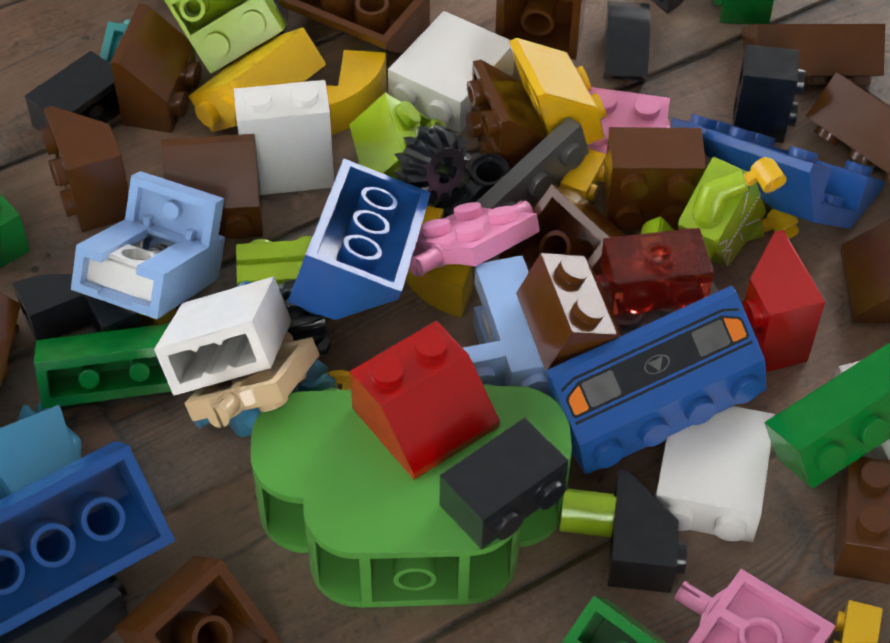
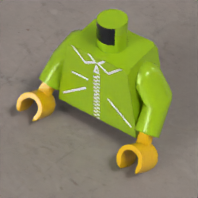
[678,157,799,267]

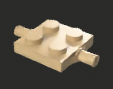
[184,331,319,428]

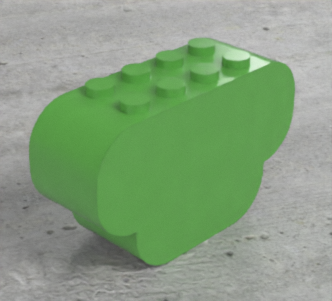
[251,384,572,608]

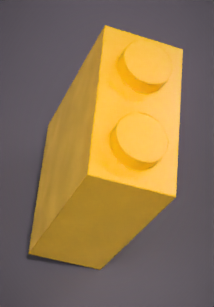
[188,27,326,132]

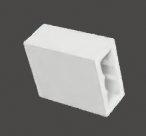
[388,11,514,133]
[234,80,334,195]
[154,276,291,396]
[656,406,775,543]

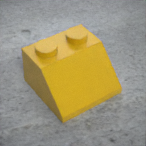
[509,38,607,145]

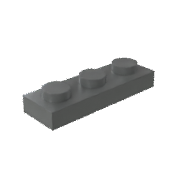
[476,117,590,209]

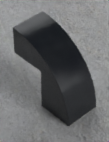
[603,1,650,82]
[12,274,142,340]

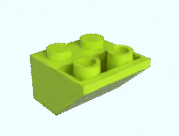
[164,0,287,74]
[349,93,462,181]

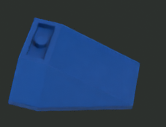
[670,114,885,229]

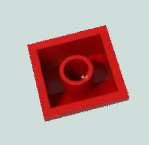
[742,230,825,372]
[350,320,500,480]

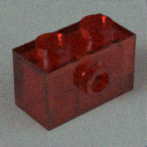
[600,228,714,315]

